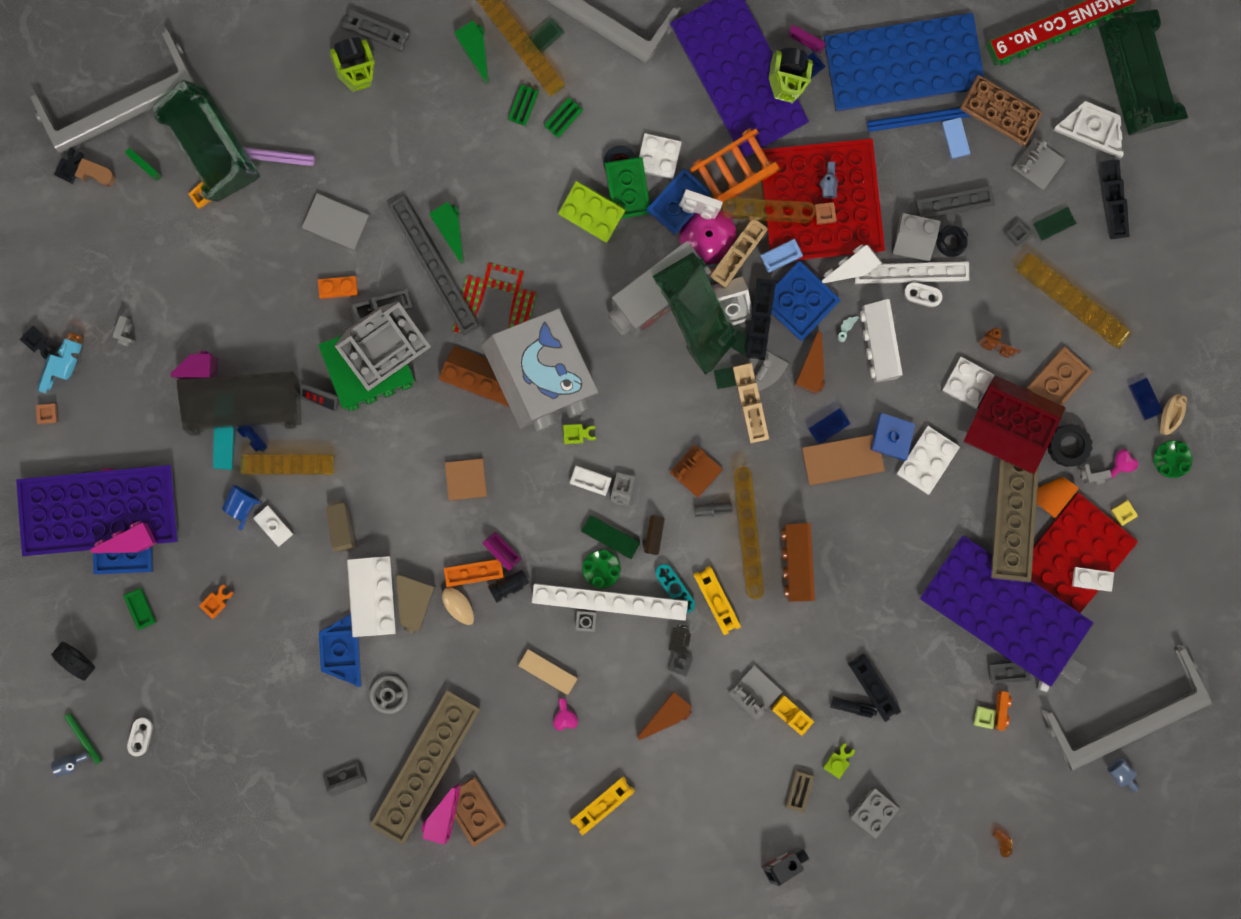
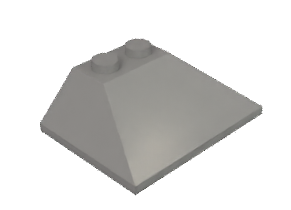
[335,301,431,391]

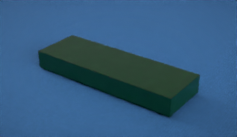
[581,515,640,559]

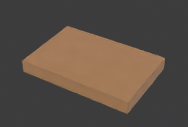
[1025,346,1093,405]
[442,777,506,847]

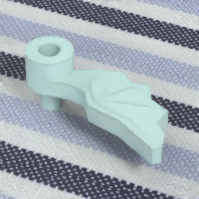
[838,316,859,342]

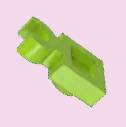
[562,424,596,444]
[823,743,855,779]

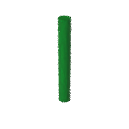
[64,713,103,765]

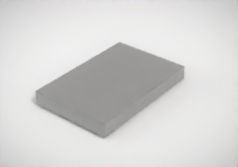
[302,194,370,251]

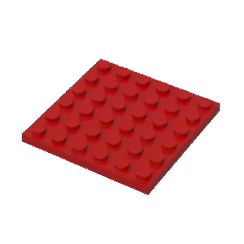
[760,138,885,261]

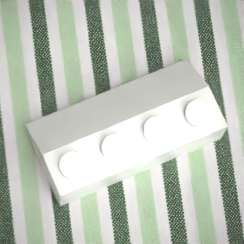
[860,299,903,383]
[347,556,396,637]

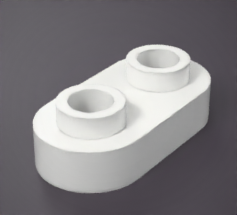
[904,282,942,308]
[127,717,153,756]

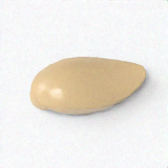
[1160,394,1187,435]
[442,587,474,625]

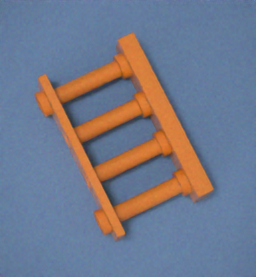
[690,128,781,205]

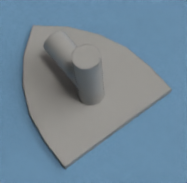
[748,351,789,391]

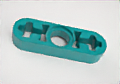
[655,564,695,613]

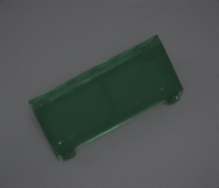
[1099,9,1188,136]
[151,80,261,202]
[652,252,736,375]

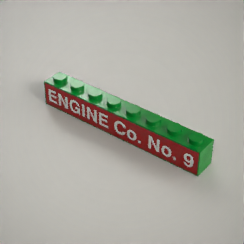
[986,0,1137,66]

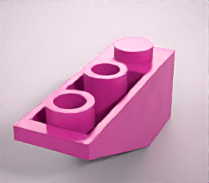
[90,521,157,553]

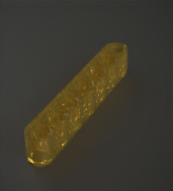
[477,0,566,97]
[1016,253,1132,349]
[733,467,764,599]

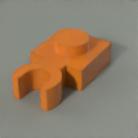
[199,585,234,619]

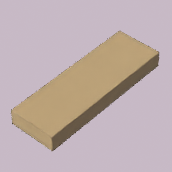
[518,649,578,695]

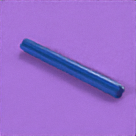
[867,107,972,132]

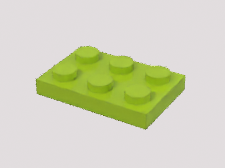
[558,180,626,243]

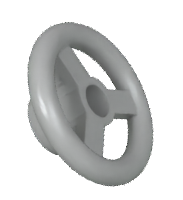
[370,675,408,714]

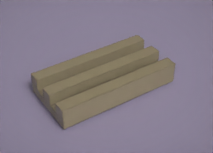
[785,770,815,813]

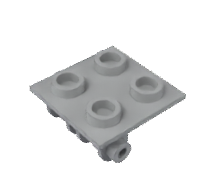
[1013,138,1065,190]
[728,665,782,720]
[850,788,900,839]

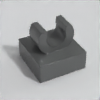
[668,652,693,677]

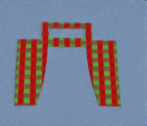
[452,263,537,334]

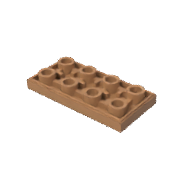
[959,75,1043,146]
[802,434,885,486]

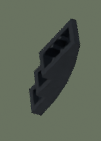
[1099,159,1130,240]
[746,278,776,360]

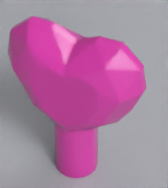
[1110,449,1138,479]
[553,698,578,731]

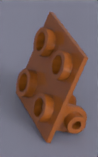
[977,327,1021,358]
[670,444,723,498]

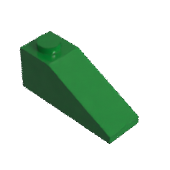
[454,20,489,84]
[429,202,464,264]

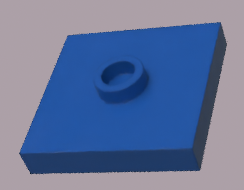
[870,413,915,461]

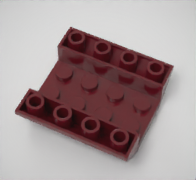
[963,375,1066,475]

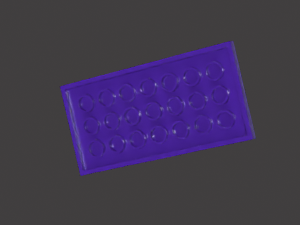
[670,0,809,158]
[16,465,178,556]
[920,535,1094,687]

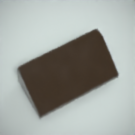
[644,515,665,555]

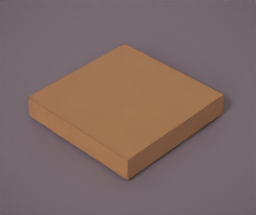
[445,458,487,501]

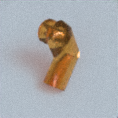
[992,828,1013,858]

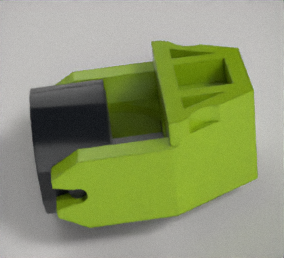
[329,37,375,92]
[769,48,813,103]

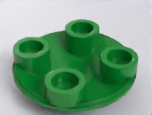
[1153,440,1193,478]
[582,550,621,588]

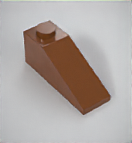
[794,331,826,394]
[637,691,692,740]

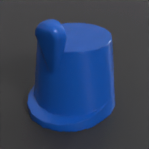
[222,485,262,530]

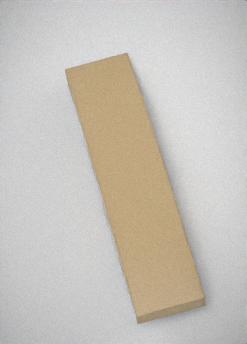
[710,218,768,288]
[732,362,769,443]

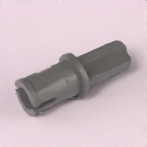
[694,502,733,517]

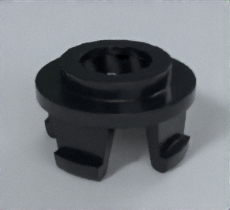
[936,225,969,257]

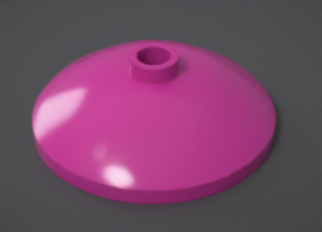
[680,211,737,265]

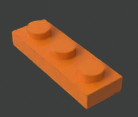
[444,559,504,587]

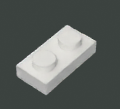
[1072,567,1114,592]

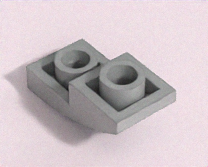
[576,608,597,632]

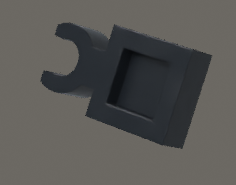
[54,148,84,184]
[19,325,56,359]

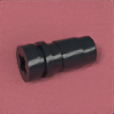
[488,570,529,603]

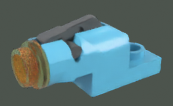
[36,332,83,393]

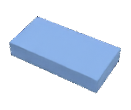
[941,117,970,159]
[760,239,803,273]

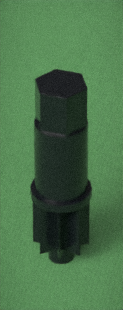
[830,697,877,718]

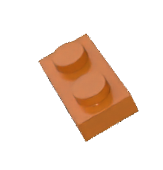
[318,276,358,299]
[994,690,1012,731]

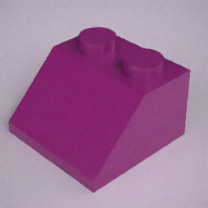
[171,351,218,381]

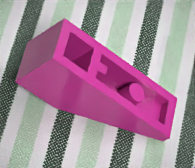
[422,783,461,845]

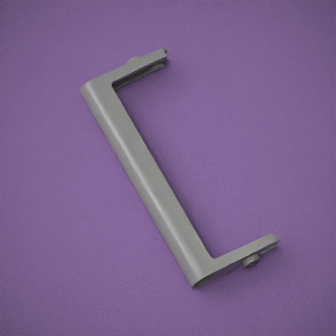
[545,0,681,64]
[29,28,196,154]
[1041,644,1211,771]

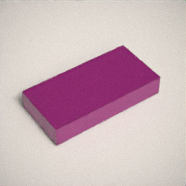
[788,25,826,54]
[482,532,522,571]

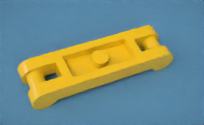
[693,565,741,636]
[570,776,635,836]

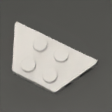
[1053,101,1124,159]

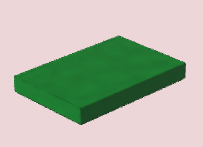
[605,157,650,219]

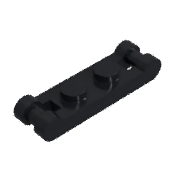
[848,653,901,722]

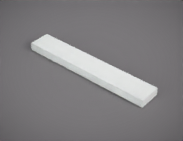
[854,261,969,284]

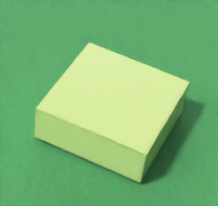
[973,706,997,729]

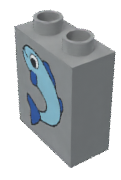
[481,309,598,432]

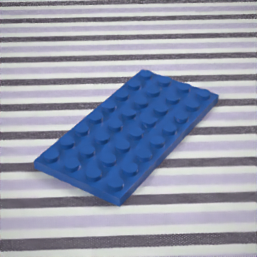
[823,13,984,111]

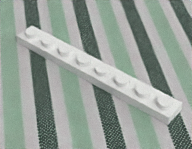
[532,583,688,621]

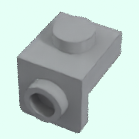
[1079,463,1112,485]

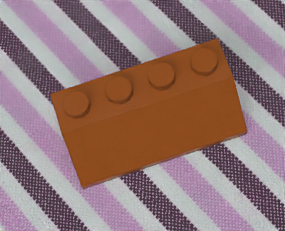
[439,346,510,408]
[781,523,815,602]

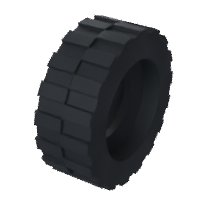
[1048,424,1093,467]
[51,642,95,681]

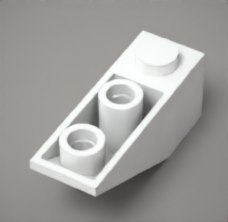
[822,245,882,283]

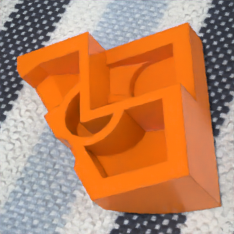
[1036,477,1079,518]

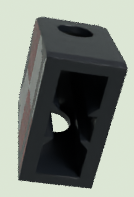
[761,849,809,886]

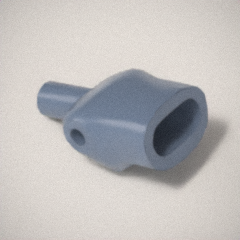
[820,162,838,199]
[51,752,89,778]
[1107,758,1139,792]

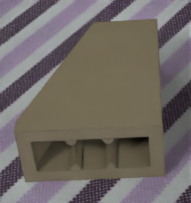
[325,500,357,552]
[396,574,436,633]

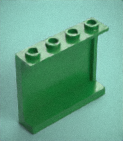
[318,335,416,412]

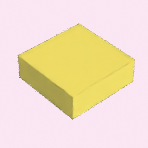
[1111,500,1138,526]

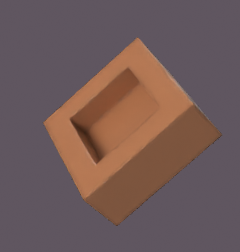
[814,202,836,225]
[36,403,58,425]

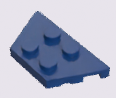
[319,614,362,687]

